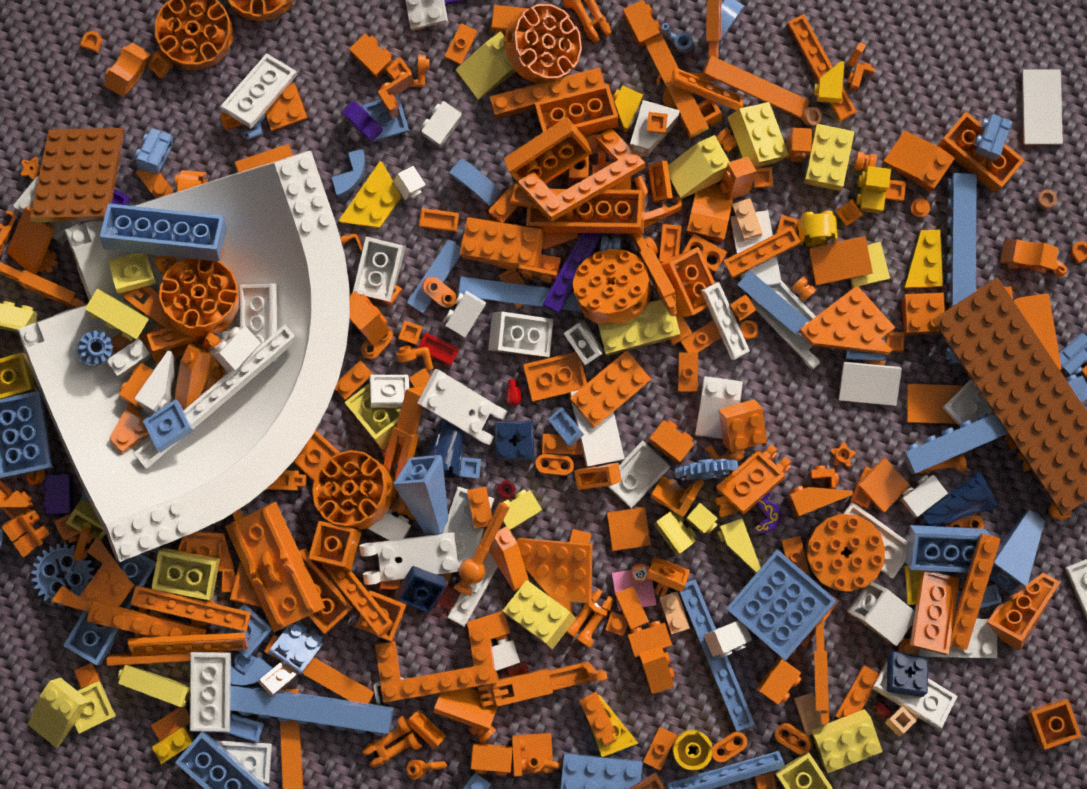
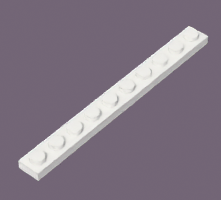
[134,325,298,469]

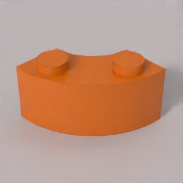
[103,43,152,97]
[1000,239,1058,273]

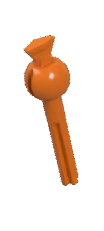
[453,502,510,596]

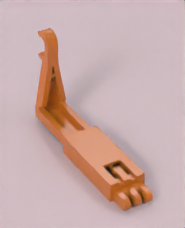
[656,0,722,86]
[629,196,682,317]
[0,211,85,309]
[114,286,221,353]
[384,387,425,500]
[814,618,829,725]
[478,661,607,707]

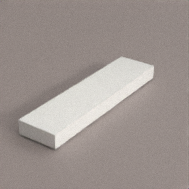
[701,282,750,360]
[447,552,498,627]

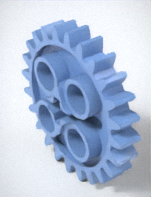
[674,459,738,480]
[31,543,96,606]

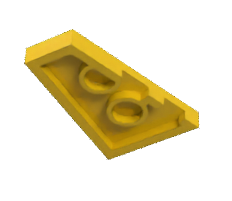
[904,230,943,288]
[589,695,638,757]

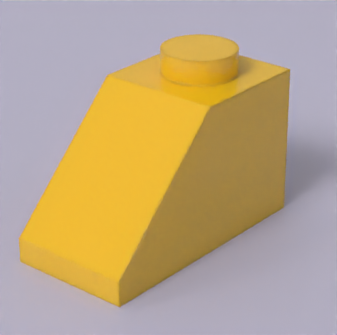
[814,61,844,103]
[613,85,643,133]

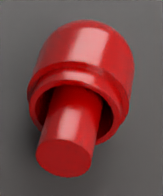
[505,379,521,406]

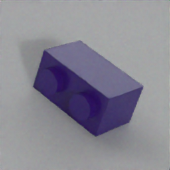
[43,474,74,515]

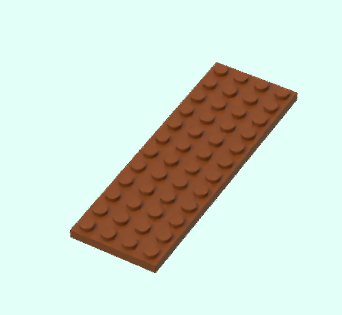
[932,277,1087,515]

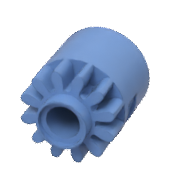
[75,330,113,367]

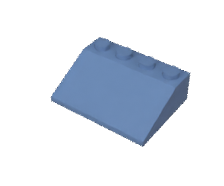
[0,391,53,479]

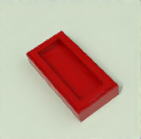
[417,332,460,366]

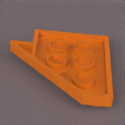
[799,286,895,355]
[517,538,593,614]

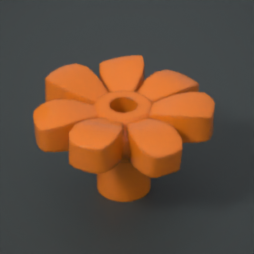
[38,249,58,273]

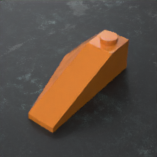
[174,342,216,411]
[987,573,1060,651]

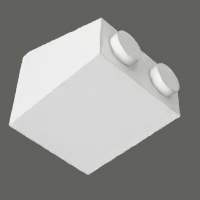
[630,100,680,158]
[847,582,915,646]

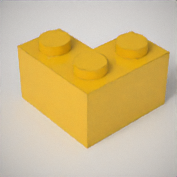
[856,166,891,214]

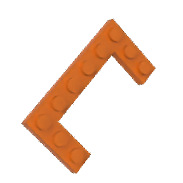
[518,128,645,222]
[375,624,498,703]

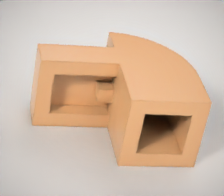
[885,706,918,737]

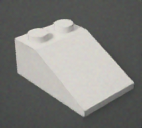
[353,237,406,302]
[488,312,553,357]
[135,350,180,415]
[695,376,743,439]

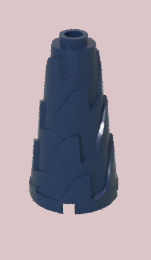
[426,419,464,478]
[920,471,998,527]

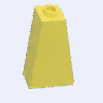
[118,665,190,707]

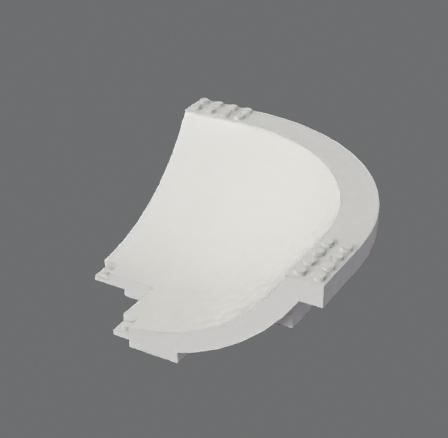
[17,151,350,562]

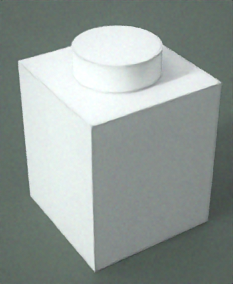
[393,166,425,200]

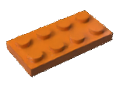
[569,350,651,428]
[910,570,960,655]

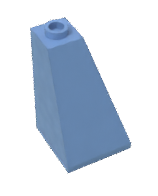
[393,455,449,535]
[989,510,1045,595]

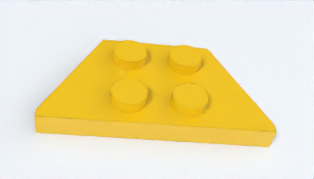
[339,161,402,228]

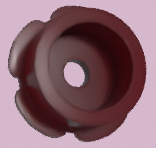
[497,480,516,499]
[874,701,892,719]

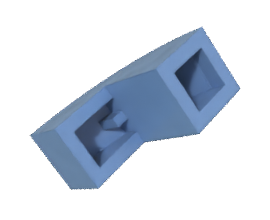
[701,0,744,45]
[332,149,366,199]
[449,158,502,207]
[231,657,274,685]

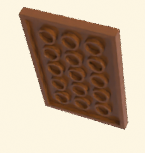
[30,128,125,223]

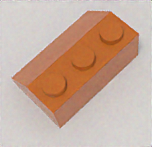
[661,247,715,317]

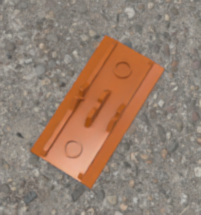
[225,502,325,632]

